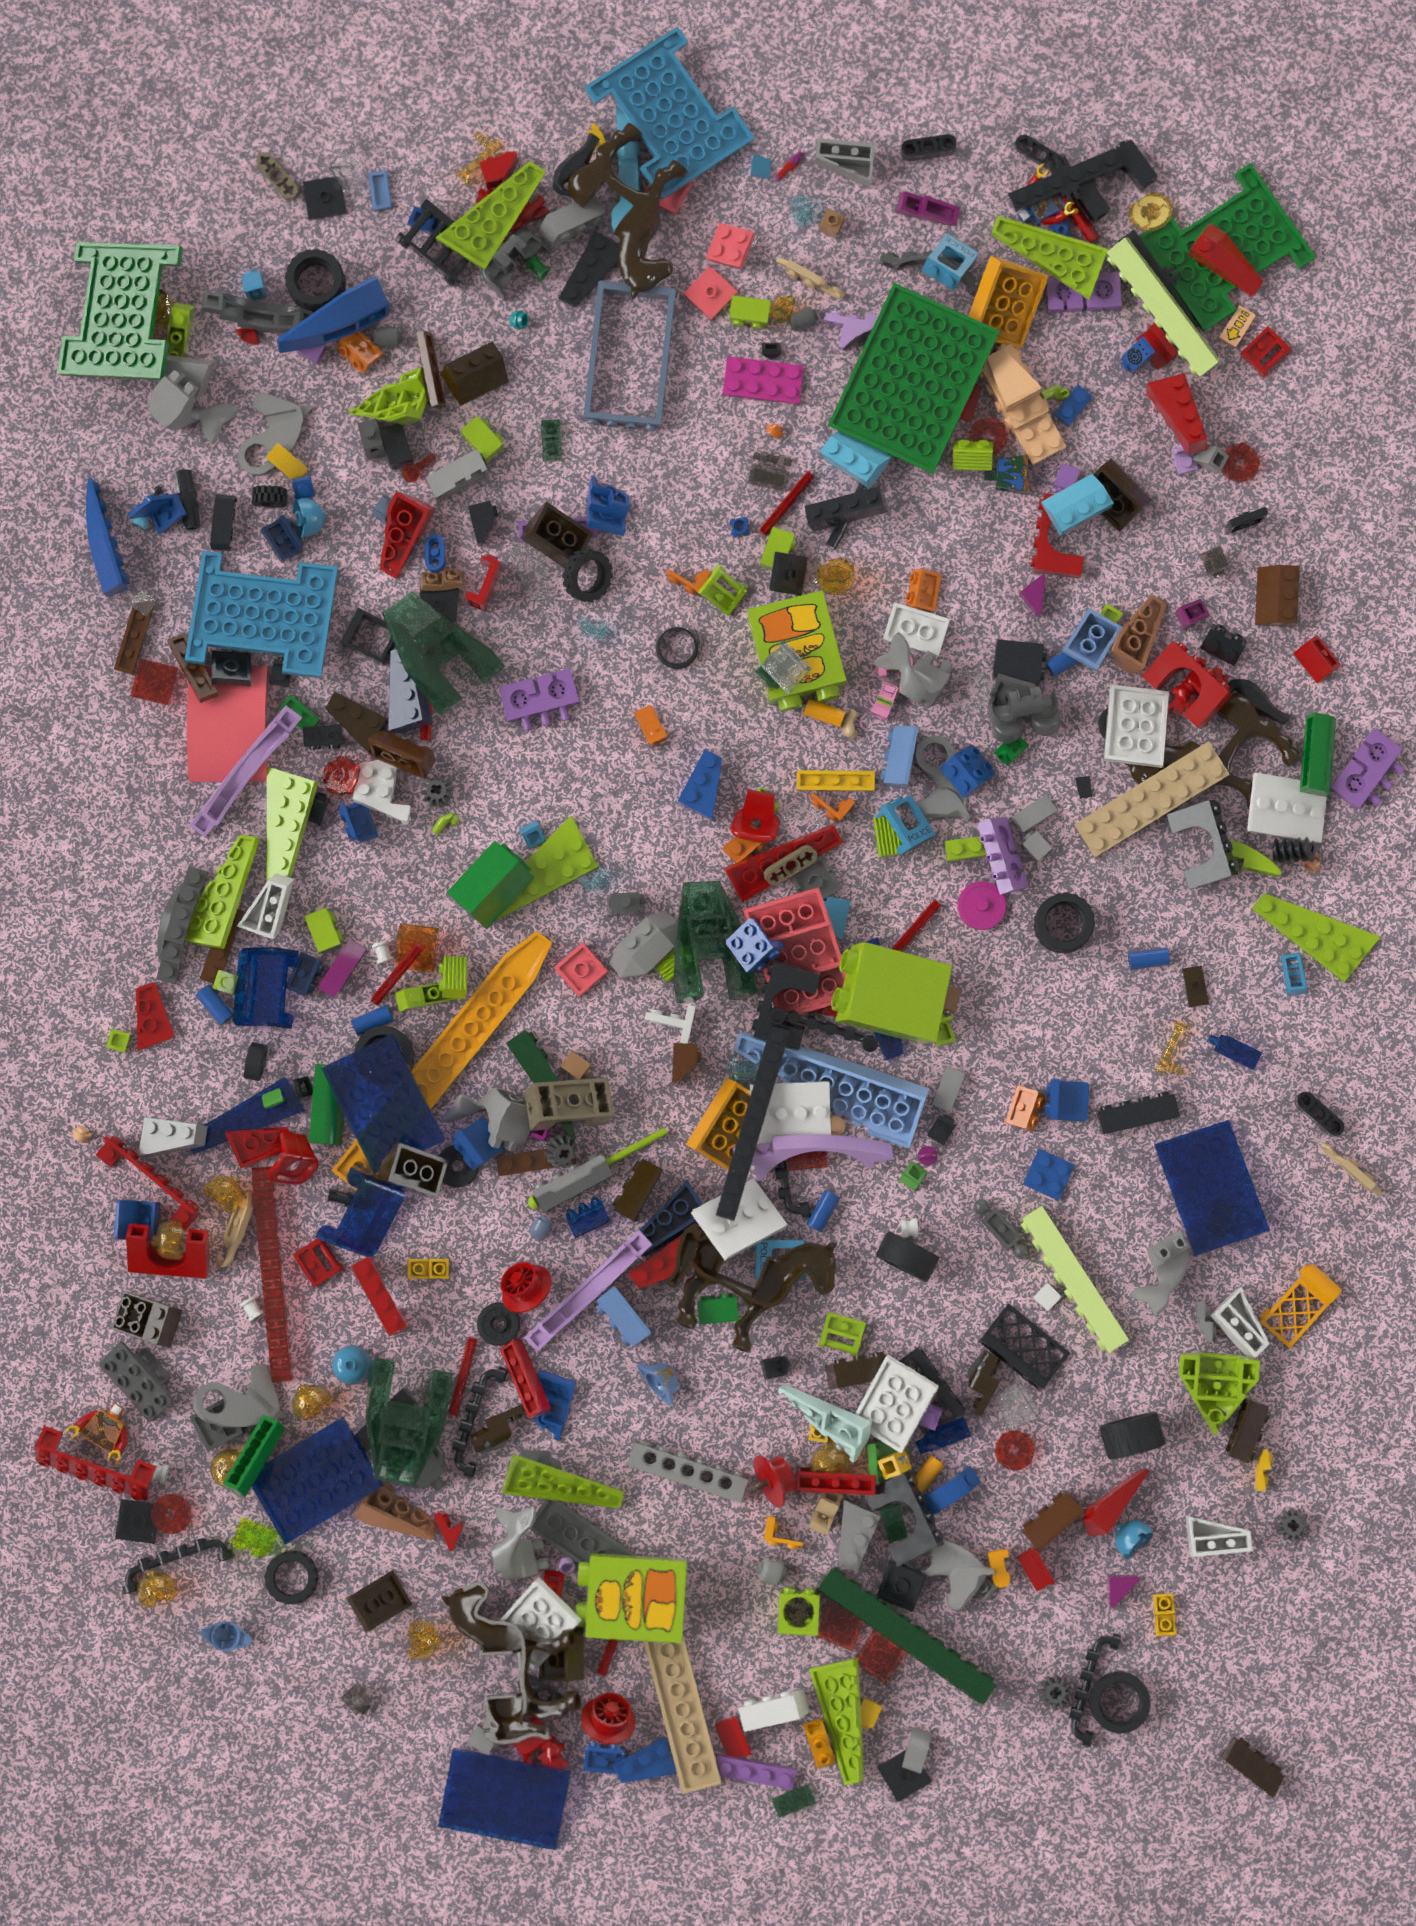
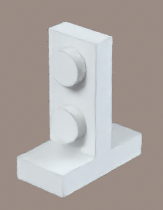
[645,1005,696,1043]

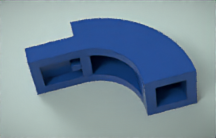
[924,1466,981,1515]

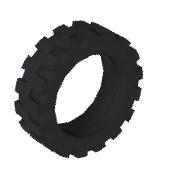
[562,549,613,602]
[264,1551,319,1605]

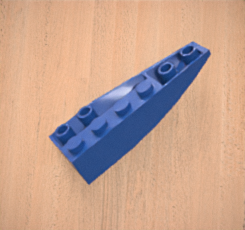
[277,276,389,353]
[86,477,130,597]

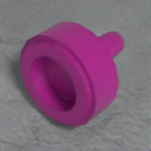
[918,1146,938,1166]

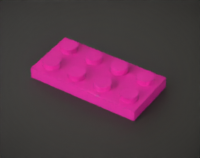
[722,356,804,405]

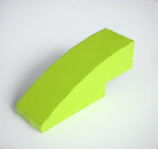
[1228,839,1282,877]

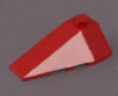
[1188,223,1264,298]
[380,491,436,579]
[1081,1468,1149,1537]

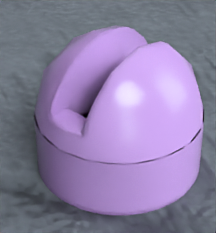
[559,1556,575,1573]

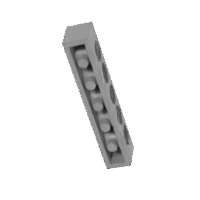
[627,1439,748,1503]

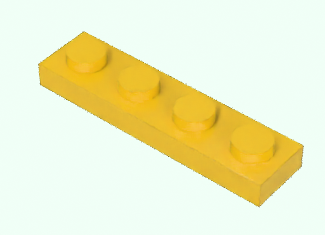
[796,770,875,791]

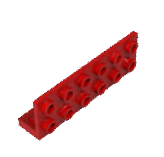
[96,1135,201,1231]
[35,1425,156,1501]

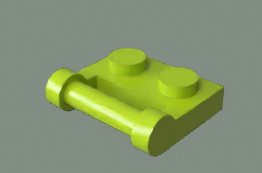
[698,565,748,616]
[818,1312,866,1356]

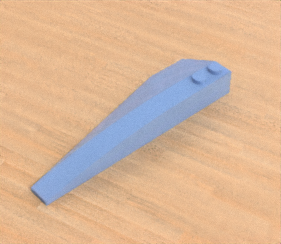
[734,1032,930,1148]

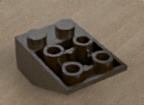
[111,1291,183,1348]

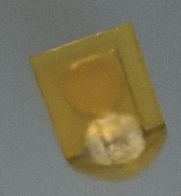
[769,296,796,324]

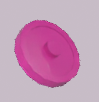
[957,881,1006,930]

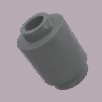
[788,307,819,332]
[374,327,403,347]

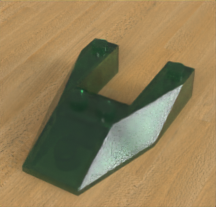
[382,592,505,716]
[673,881,757,1003]
[365,1358,453,1488]

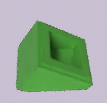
[262,1088,285,1109]
[898,1161,928,1191]

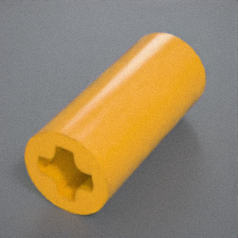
[803,698,846,728]
[915,1455,945,1494]

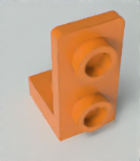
[666,569,711,595]
[634,705,668,748]
[810,793,855,822]

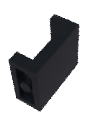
[992,639,1047,685]

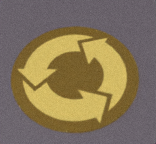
[1128,192,1173,231]

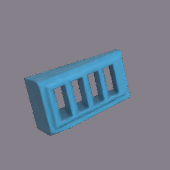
[1281,953,1308,996]

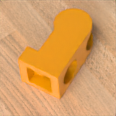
[987,1548,1010,1588]

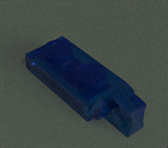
[1206,1034,1262,1070]
[915,1417,971,1454]

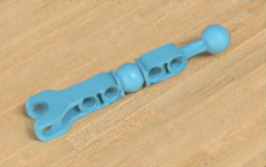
[611,63,641,231]

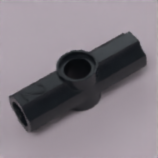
[175,469,201,530]

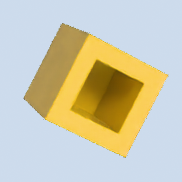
[878,1450,912,1479]
[860,1696,882,1730]

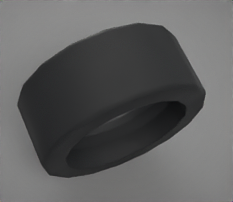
[244,1042,268,1081]

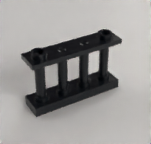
[397,199,470,287]

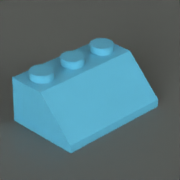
[820,431,892,489]
[1041,474,1113,536]

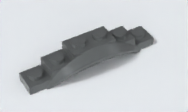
[879,250,980,297]
[201,291,314,334]
[156,866,208,985]

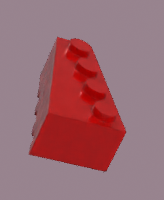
[628,1235,694,1289]

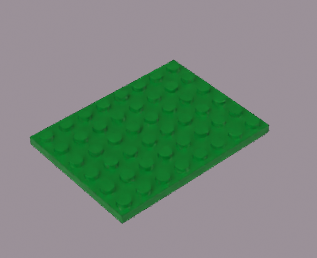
[828,283,1000,475]

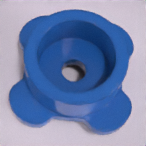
[1051,221,1072,237]
[729,517,750,537]

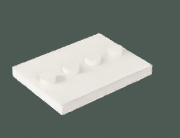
[1104,684,1169,768]
[1247,773,1327,843]
[750,1081,831,1144]
[691,1178,788,1261]
[855,1355,939,1453]
[499,1577,582,1671]

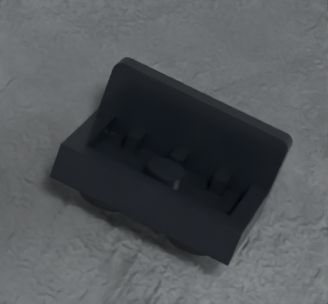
[1200,624,1247,666]
[303,725,345,750]

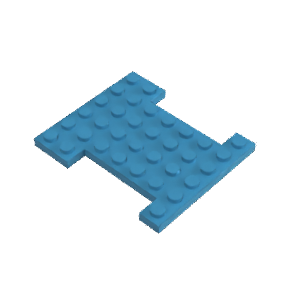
[584,26,755,201]
[185,551,338,678]

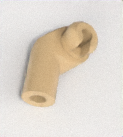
[842,709,859,739]

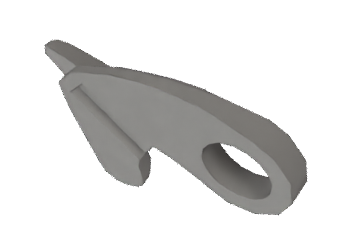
[238,393,313,476]
[915,735,971,822]
[193,1365,287,1428]
[904,1539,996,1612]

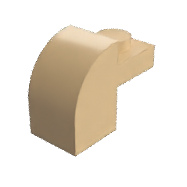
[809,1493,843,1535]

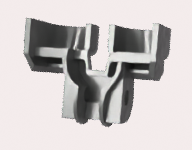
[481,229,550,301]
[987,686,1060,743]

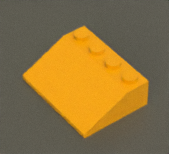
[968,255,1049,349]
[685,1078,750,1171]

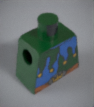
[984,455,1028,495]

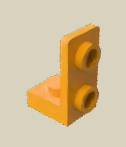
[764,1515,804,1549]
[803,1718,836,1768]

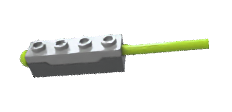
[528,1127,668,1213]

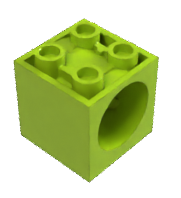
[777,1587,820,1636]

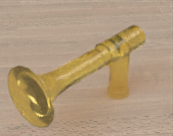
[454,131,502,185]
[1155,1019,1191,1076]

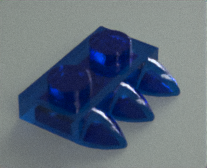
[566,1197,611,1239]

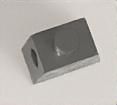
[357,419,386,460]
[607,892,645,916]

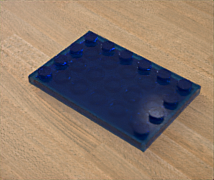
[321,1033,445,1174]
[1154,1120,1270,1257]
[252,1416,384,1545]
[438,1748,571,1850]

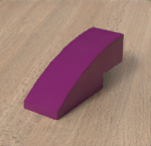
[895,191,960,226]
[318,939,367,999]

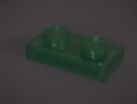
[771,1783,816,1818]

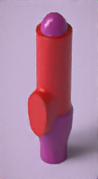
[775,150,804,181]

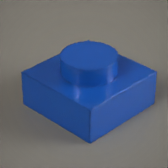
[292,475,315,499]

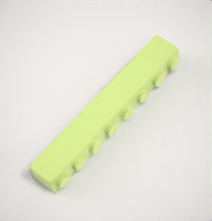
[1107,237,1221,377]
[1020,1206,1129,1353]

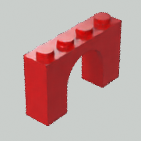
[1031,493,1084,579]
[1141,641,1233,730]
[126,1224,210,1279]
[351,1256,410,1336]

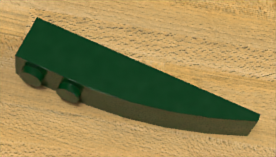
[506,1030,576,1140]

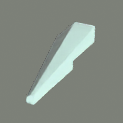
[778,1384,872,1463]

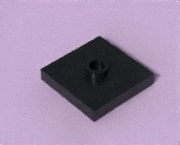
[303,176,347,220]
[1224,507,1268,534]
[769,552,808,596]
[417,585,460,627]
[211,650,251,687]
[115,1499,161,1544]
[877,1559,927,1612]
[877,1749,932,1802]

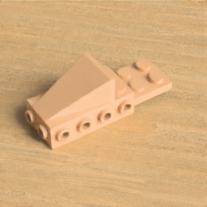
[979,344,1067,466]

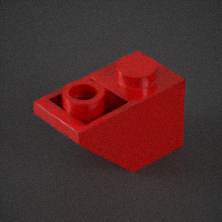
[479,151,518,190]

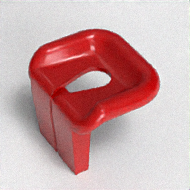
[730,789,780,843]
[267,1132,319,1185]

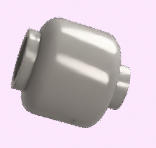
[756,1557,787,1585]

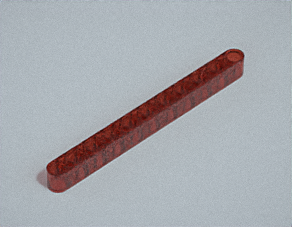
[251,1166,293,1383]

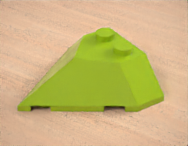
[348,367,428,424]
[1179,1352,1260,1436]

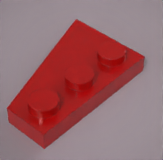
[136,982,175,1051]
[225,1127,291,1168]

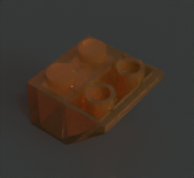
[395,923,439,973]

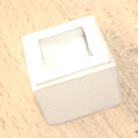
[1033,1283,1062,1311]

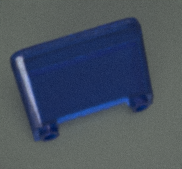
[233,947,299,1029]
[315,1163,405,1257]

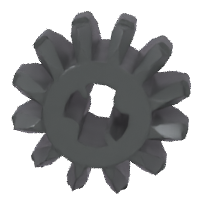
[420,774,454,808]
[544,1134,578,1168]
[1275,1508,1309,1542]
[1038,1675,1072,1710]

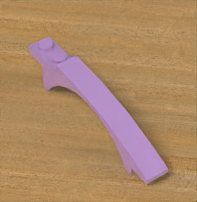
[825,311,878,351]
[189,705,302,837]
[733,1134,894,1181]
[524,1230,652,1352]

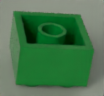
[697,1293,739,1325]

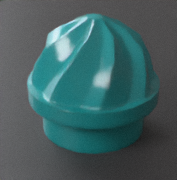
[509,310,529,330]

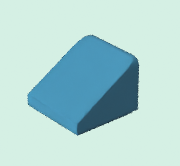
[750,155,772,179]
[519,820,546,849]

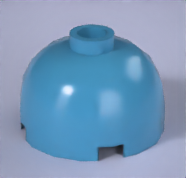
[292,498,326,538]
[332,1345,372,1385]
[1115,1520,1154,1560]

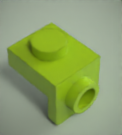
[935,1015,956,1048]

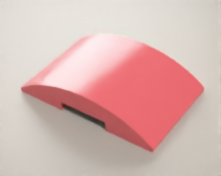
[187,665,268,782]
[743,887,846,1014]

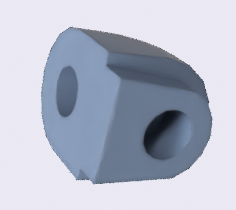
[372,494,392,523]
[529,1214,554,1240]

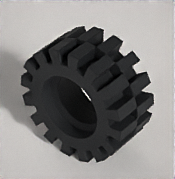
[252,485,287,508]

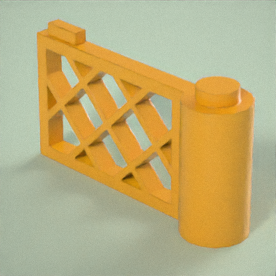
[1259,1263,1342,1348]

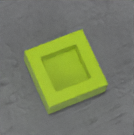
[1100,603,1123,624]
[212,970,238,995]
[106,1029,131,1053]

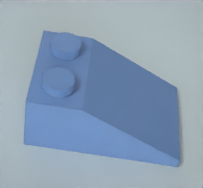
[1062,608,1123,671]

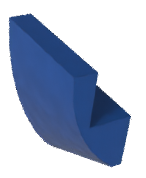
[586,475,630,536]
[525,1370,577,1441]

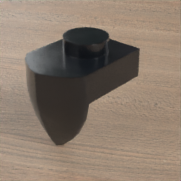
[760,1356,791,1380]

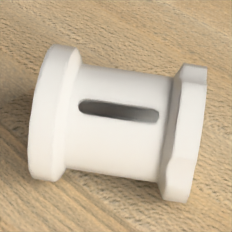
[372,940,394,964]
[239,1296,265,1322]

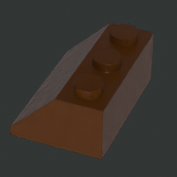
[1255,565,1300,627]
[368,730,436,779]
[672,1043,701,1086]
[1021,1491,1085,1551]

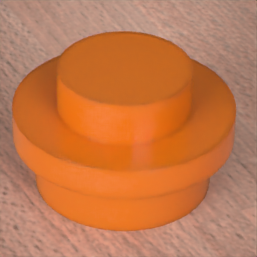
[766,422,784,439]

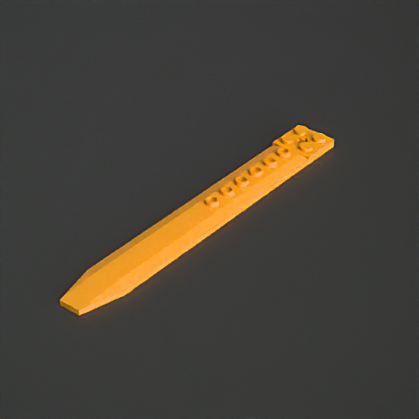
[331,931,552,1195]

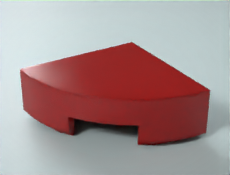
[236,328,260,345]

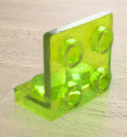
[229,1517,279,1558]

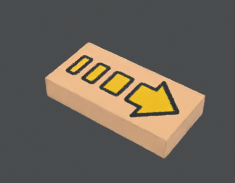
[1219,305,1256,348]

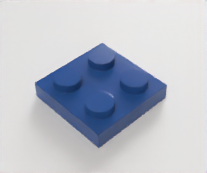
[1022,1149,1075,1201]

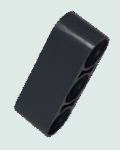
[900,134,957,162]
[210,494,237,551]
[1294,1092,1345,1136]

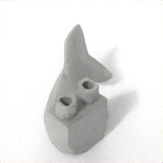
[149,370,239,444]
[873,632,953,707]
[441,1087,530,1152]
[1131,1230,1190,1316]
[491,1507,549,1580]

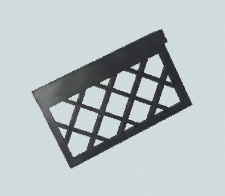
[978,1303,1070,1391]
[899,1346,966,1439]

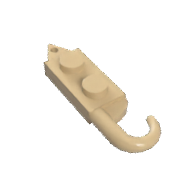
[776,257,845,299]
[1321,1142,1383,1198]
[216,1192,254,1268]

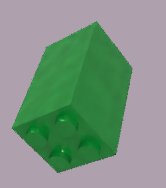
[447,840,535,929]

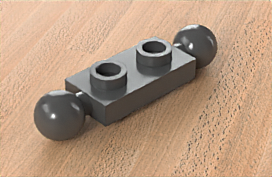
[974,1199,1029,1259]

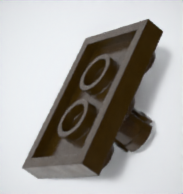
[346,1570,413,1633]

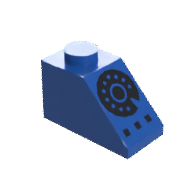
[1121,337,1155,374]

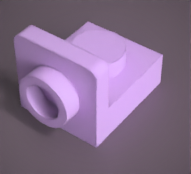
[1172,445,1198,475]

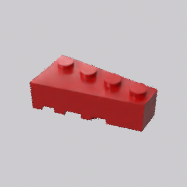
[1146,373,1208,455]

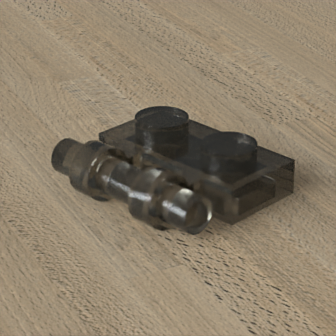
[748,451,792,492]

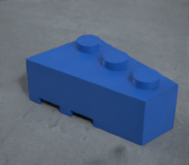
[678,749,722,821]

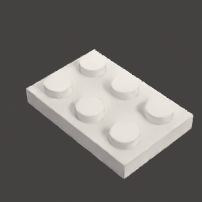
[883,602,950,657]

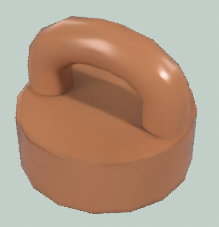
[1301,853,1322,874]

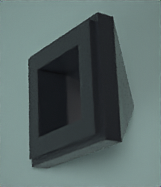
[761,343,781,360]
[293,1076,313,1098]

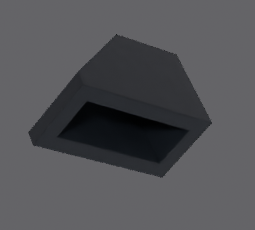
[468,501,499,547]

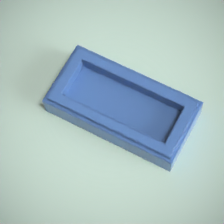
[368,170,393,212]

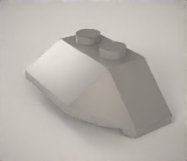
[609,910,679,978]

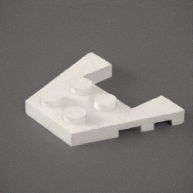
[353,760,411,825]

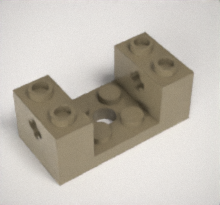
[524,1078,615,1131]

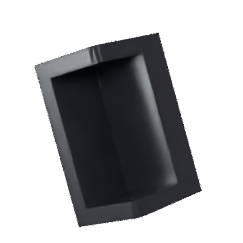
[380,423,414,470]

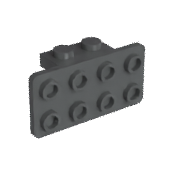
[100,1342,173,1422]

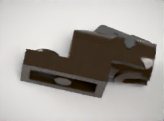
[967,1351,1001,1417]
[470,1404,525,1453]

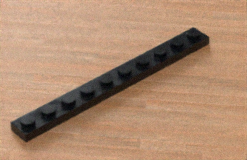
[715,1026,790,1221]

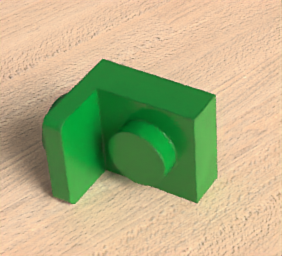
[994,737,1029,766]

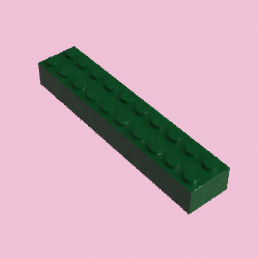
[815,1567,997,1705]

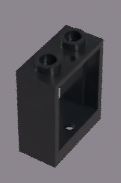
[340,608,402,666]

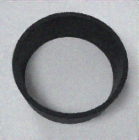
[656,627,698,669]

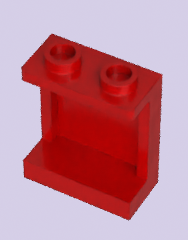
[465,554,502,611]

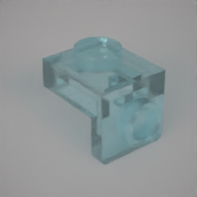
[789,195,814,227]
[578,616,609,640]
[579,866,609,891]
[728,1053,757,1081]

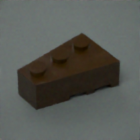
[325,691,388,755]
[825,1351,891,1389]

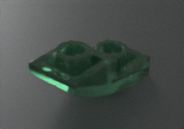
[541,419,562,462]
[879,1502,908,1543]

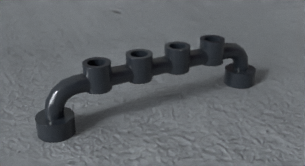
[769,1007,878,1052]
[775,1160,810,1218]
[452,1366,508,1479]
[122,1537,234,1595]
[1069,1633,1121,1748]

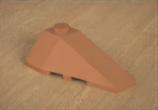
[1111,594,1167,675]
[353,1475,438,1540]

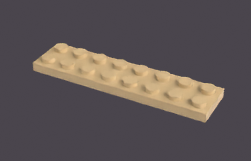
[1074,741,1230,857]
[644,1635,722,1794]

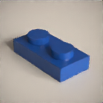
[1054,385,1093,427]

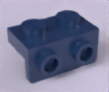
[261,514,304,563]
[285,952,324,997]

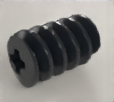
[1272,837,1316,863]

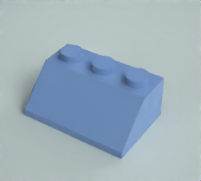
[880,726,919,790]
[596,1286,652,1347]

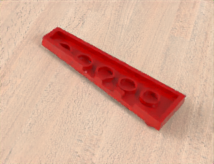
[724,824,843,902]

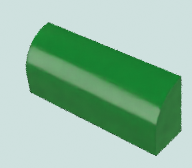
[1300,712,1336,797]
[309,1064,348,1146]
[222,1415,286,1499]

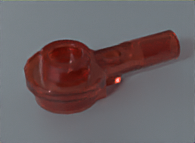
[401,453,436,483]

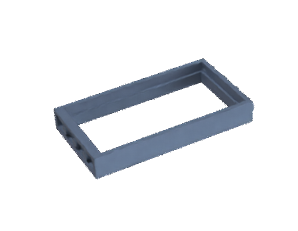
[583,281,676,431]

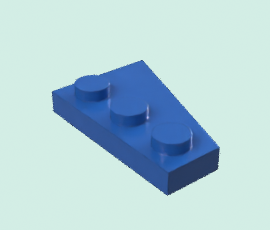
[612,1736,677,1783]

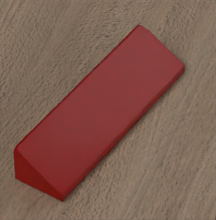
[1059,194,1101,244]
[500,1339,551,1419]
[795,1471,876,1495]

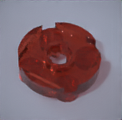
[969,418,1008,456]
[1221,443,1260,482]
[322,756,360,796]
[994,1430,1035,1471]
[150,1494,191,1534]

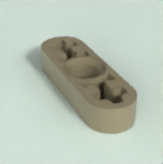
[256,152,298,201]
[764,845,817,885]

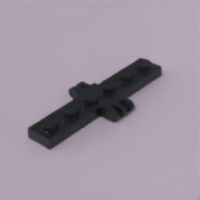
[1008,148,1122,213]
[1118,230,1200,328]

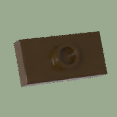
[1182,965,1209,1007]

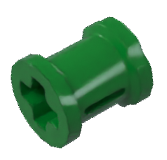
[525,255,551,281]

